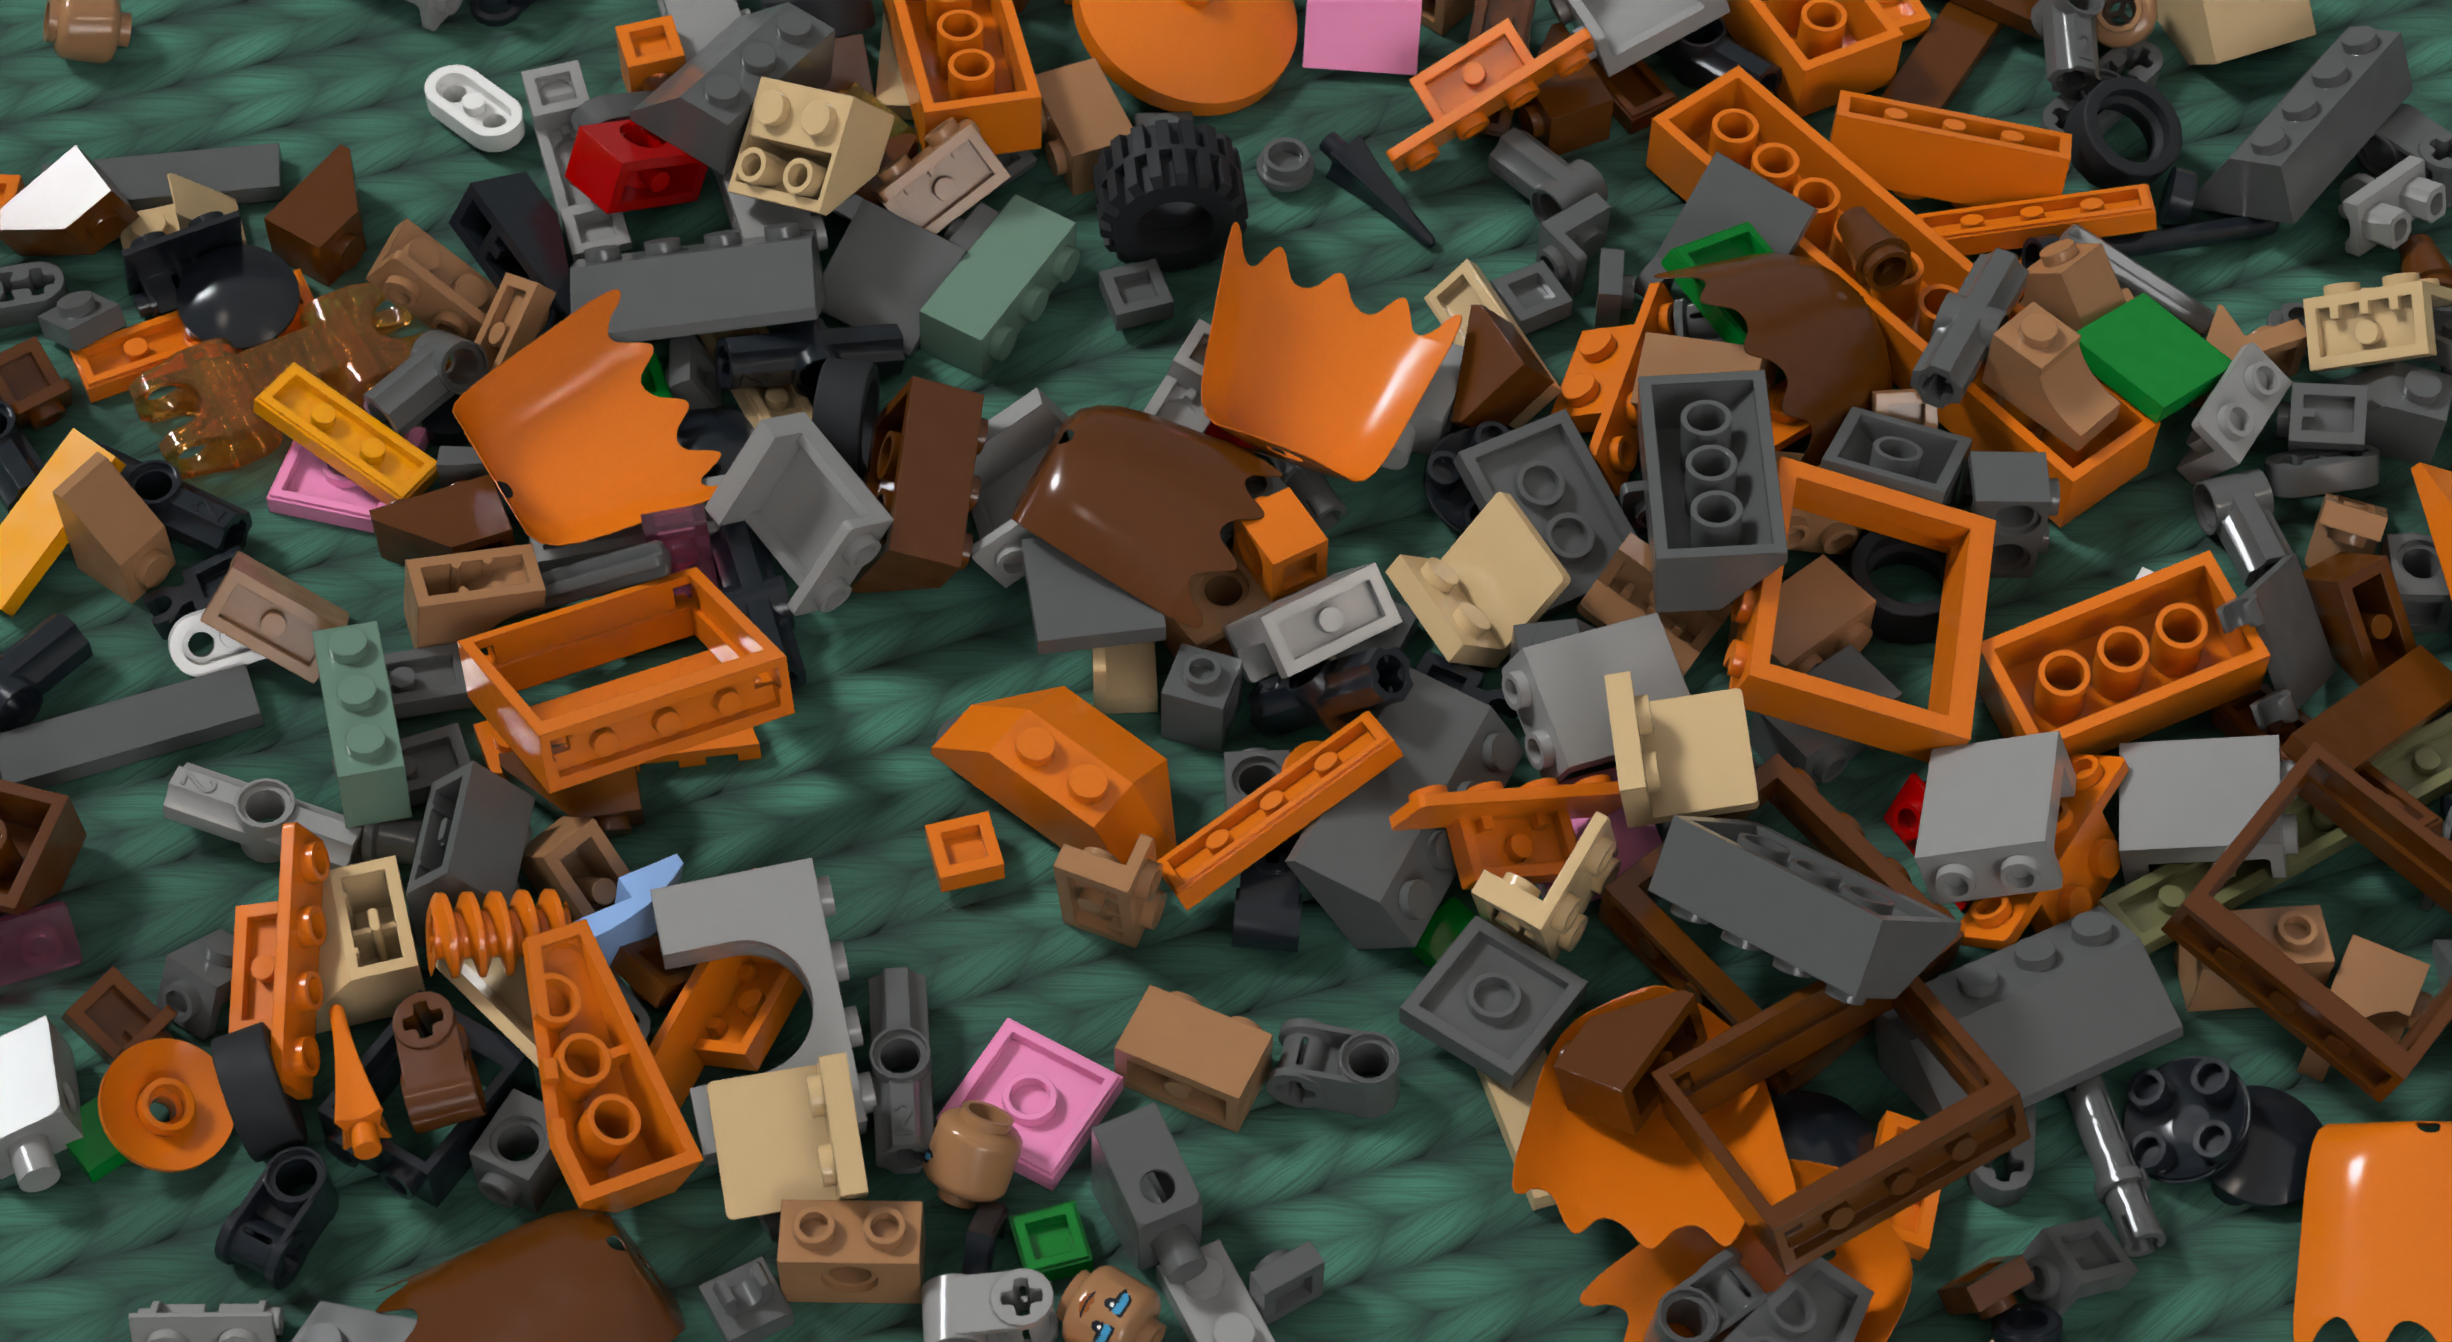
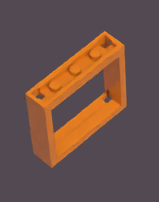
[1723,456,1996,763]
[457,567,795,794]

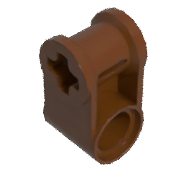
[392,991,487,1134]

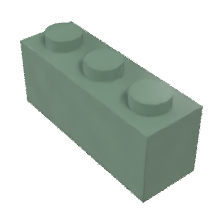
[919,194,1080,379]
[312,621,412,829]

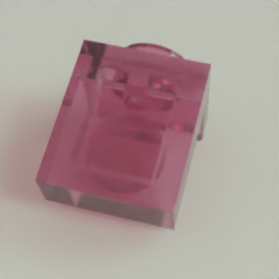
[641,503,719,598]

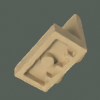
[2303,272,2452,373]
[1385,492,1571,668]
[1604,671,1759,828]
[1471,811,1621,962]
[707,1052,869,1221]

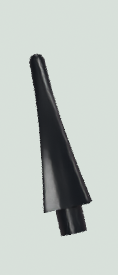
[1319,132,1436,248]

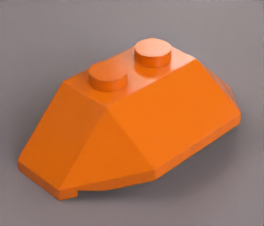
[930,686,1177,865]

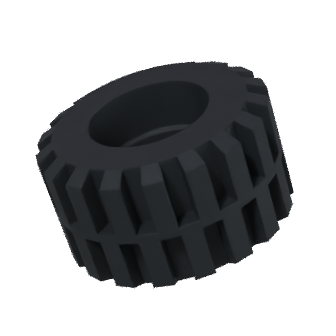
[1093,119,1249,272]

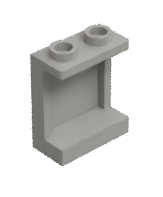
[1548,0,1730,77]
[971,388,1074,588]
[704,412,894,616]
[1222,562,1403,683]
[1502,613,1690,783]
[1914,731,2077,904]
[2119,735,2299,886]

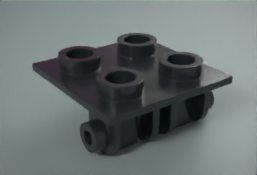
[121,210,243,319]

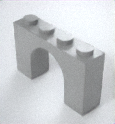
[650,858,877,1167]

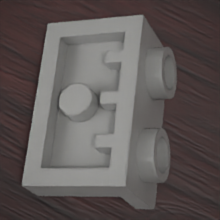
[2176,342,2292,485]

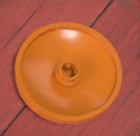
[1072,0,1298,116]

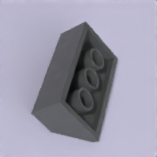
[2192,26,2413,224]
[570,222,826,342]
[1638,370,1788,613]
[1285,667,1525,950]
[1648,815,1962,1006]
[1874,905,2183,1117]

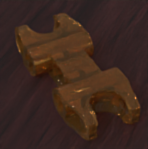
[128,282,452,479]

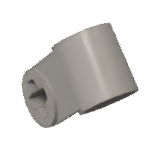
[921,1268,1059,1342]

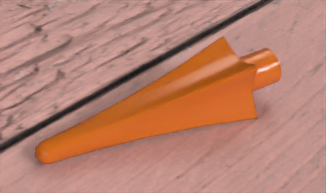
[329,1004,392,1160]

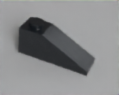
[448,171,571,339]

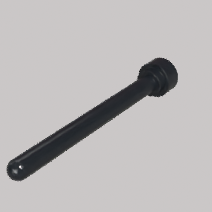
[2022,216,2279,269]

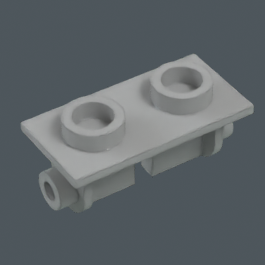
[128,1300,284,1342]

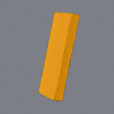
[253,362,439,505]
[0,428,126,617]

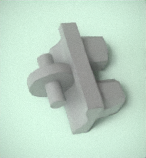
[2338,155,2446,257]

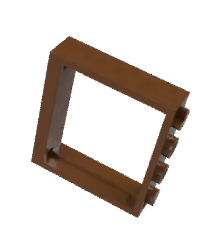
[2160,741,2452,1103]
[1598,753,1965,1097]
[1651,976,2031,1275]

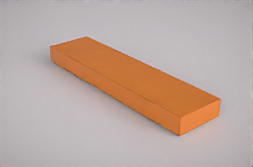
[1916,184,2157,256]
[69,268,322,403]
[1157,710,1404,911]

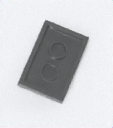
[1453,409,1637,621]

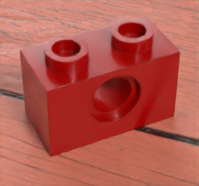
[564,119,708,214]

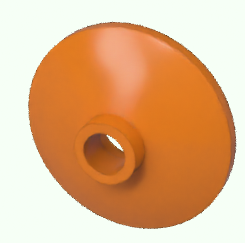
[98,1038,234,1173]

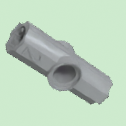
[163,762,364,870]

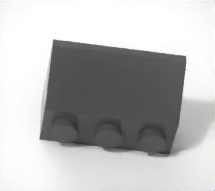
[630,2,835,176]

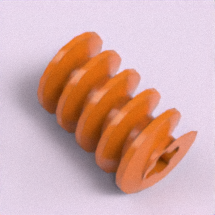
[426,888,572,979]

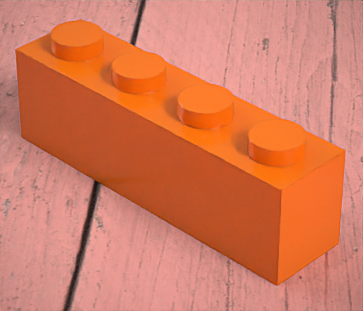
[1829,90,2072,209]

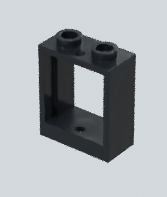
[317,989,537,1208]

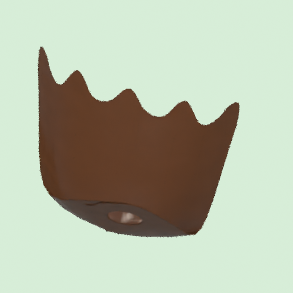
[1654,252,1893,466]
[1012,405,1285,628]
[375,1209,686,1342]

